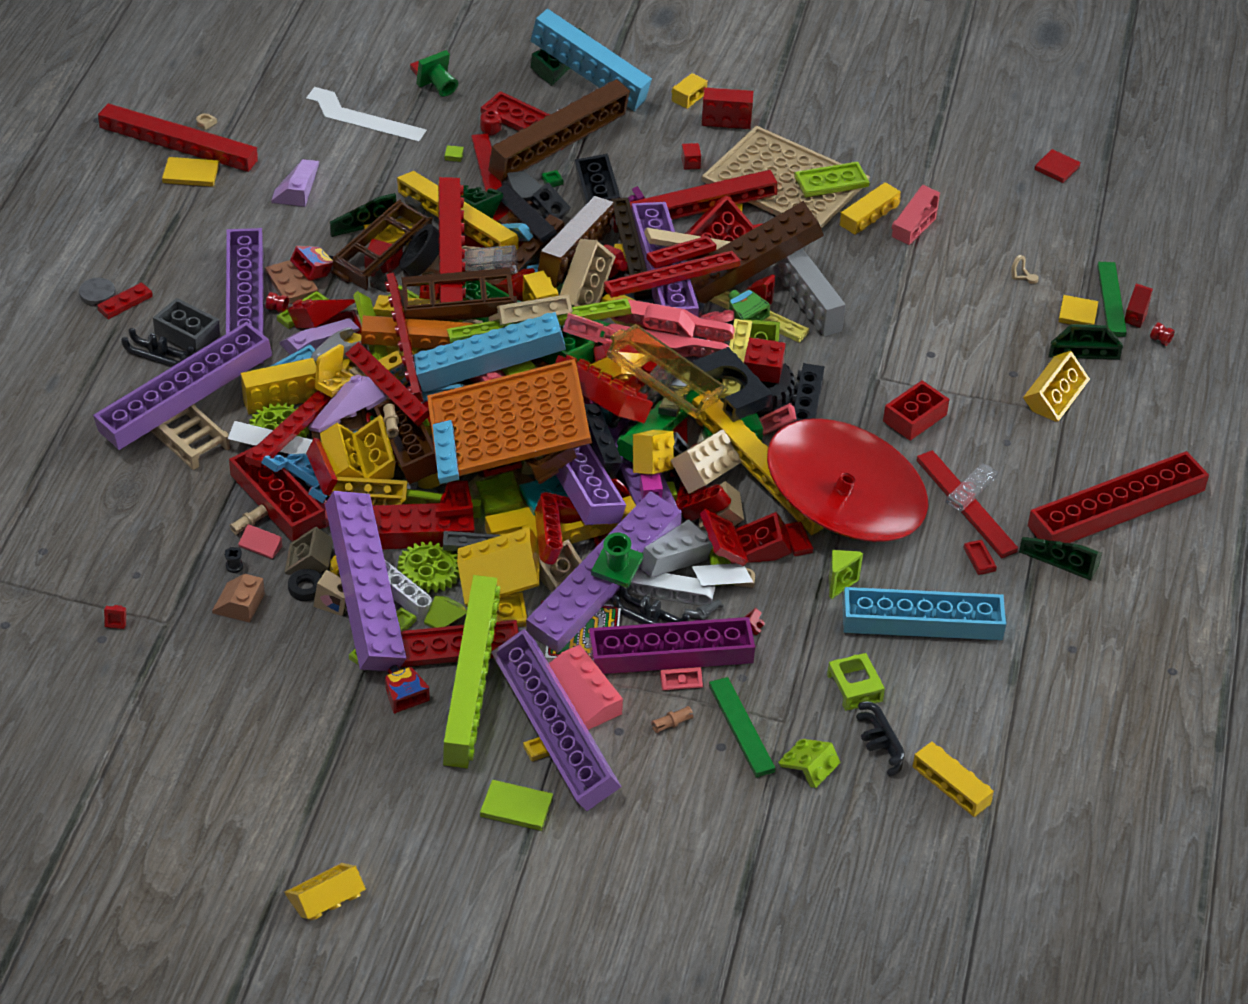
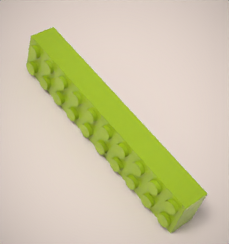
[443,575,501,769]

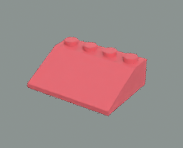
[549,645,623,730]

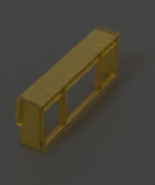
[606,324,729,419]

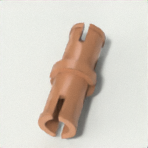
[651,706,693,733]

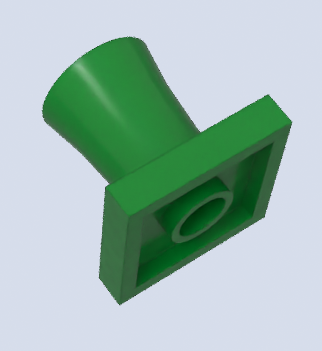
[416,50,459,97]
[591,532,644,588]

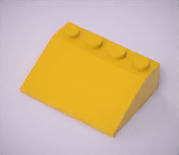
[457,527,539,607]

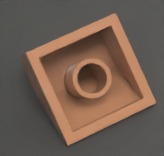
[212,574,265,623]

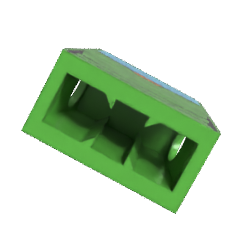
[729,290,770,321]

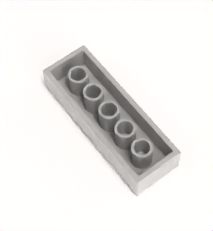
[774,248,846,337]

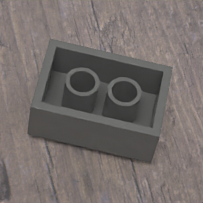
[153,298,220,353]

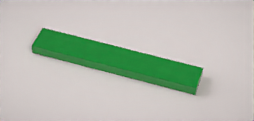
[1097,261,1127,337]
[709,677,776,778]

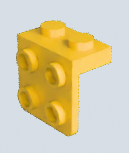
[315,344,355,397]

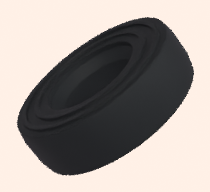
[288,569,322,601]

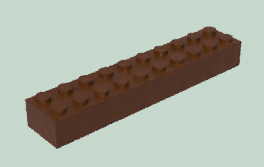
[489,79,630,182]

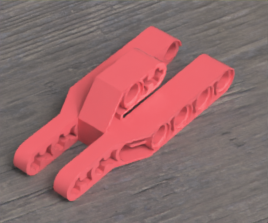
[604,298,735,359]

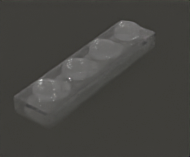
[945,463,998,512]

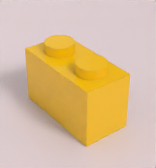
[671,73,708,109]

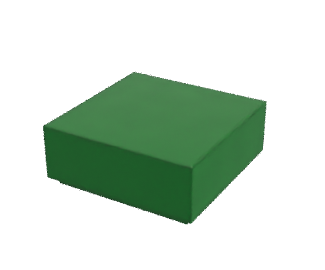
[542,170,564,187]

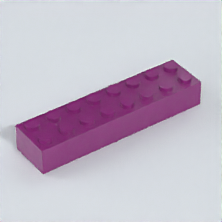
[589,617,755,674]

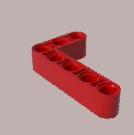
[676,443,731,521]
[535,492,583,565]

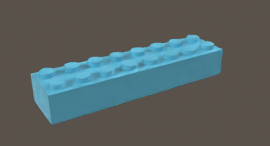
[530,9,652,111]
[413,312,566,392]
[843,587,1006,640]

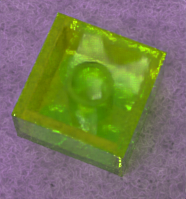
[476,470,525,516]

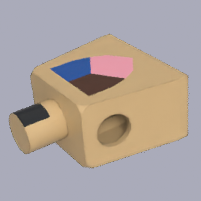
[313,570,347,616]

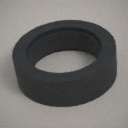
[400,224,439,276]

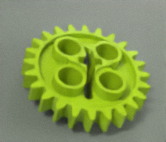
[249,402,310,438]
[397,541,460,593]

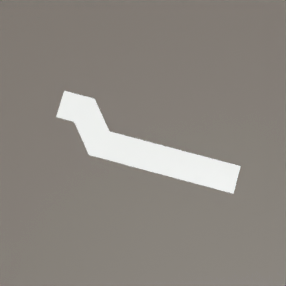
[306,87,427,141]
[228,421,312,454]

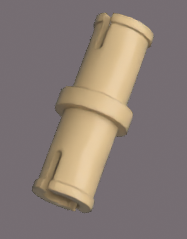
[383,404,399,438]
[229,504,268,535]

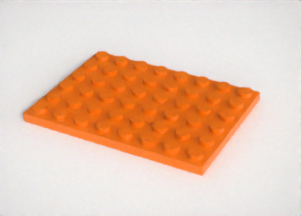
[427,359,592,476]

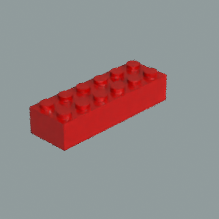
[555,355,653,423]
[229,447,326,542]
[372,502,474,549]

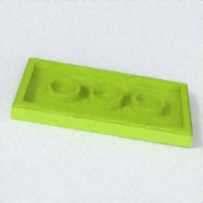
[794,162,870,198]

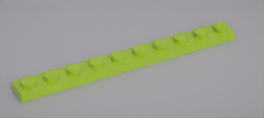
[447,298,631,344]

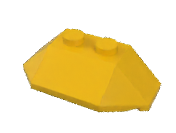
[330,477,408,505]

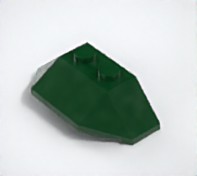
[1048,324,1123,360]

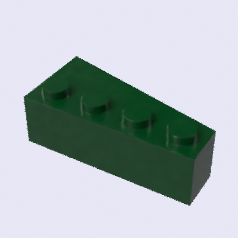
[530,28,590,86]

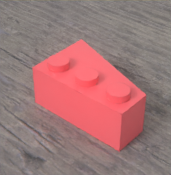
[891,184,940,245]

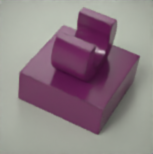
[628,186,645,202]

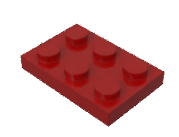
[700,509,748,566]

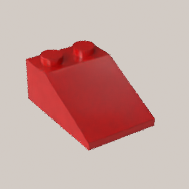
[287,299,355,328]
[730,512,792,564]

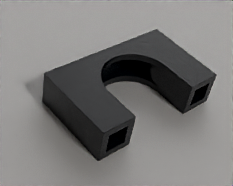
[690,347,772,422]
[584,404,623,479]

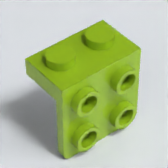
[778,739,841,788]

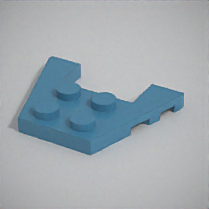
[261,453,327,503]

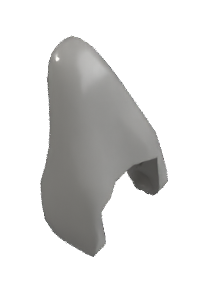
[311,327,367,362]

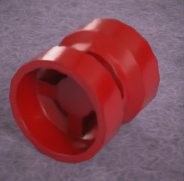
[265,292,289,313]
[1150,322,1175,346]

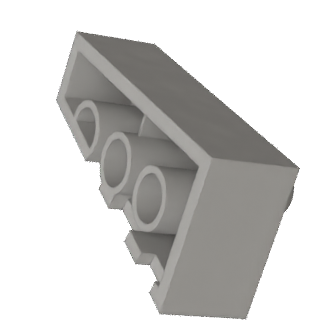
[639,520,713,577]

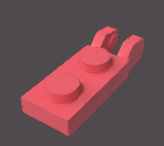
[563,313,617,344]

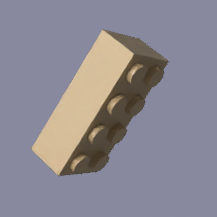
[559,239,616,307]
[671,429,741,493]

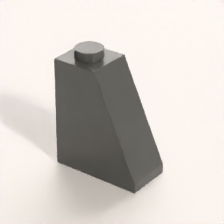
[507,171,547,209]

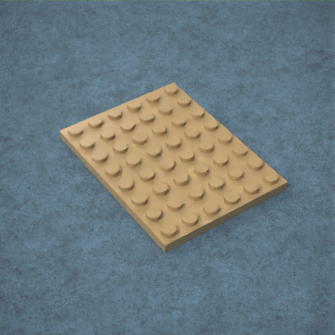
[702,126,870,229]

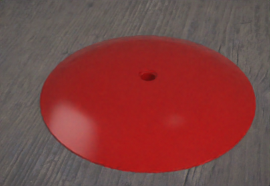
[767,419,928,542]

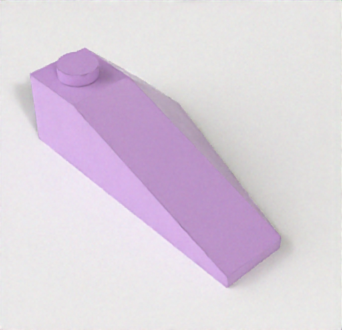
[271,159,319,207]
[280,318,360,355]
[308,375,387,432]

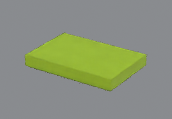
[480,780,553,831]

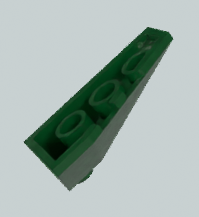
[461,185,503,218]
[330,193,397,237]
[1019,537,1102,581]

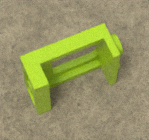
[827,653,885,711]

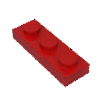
[97,282,153,319]

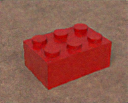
[701,87,754,129]
[883,380,950,441]

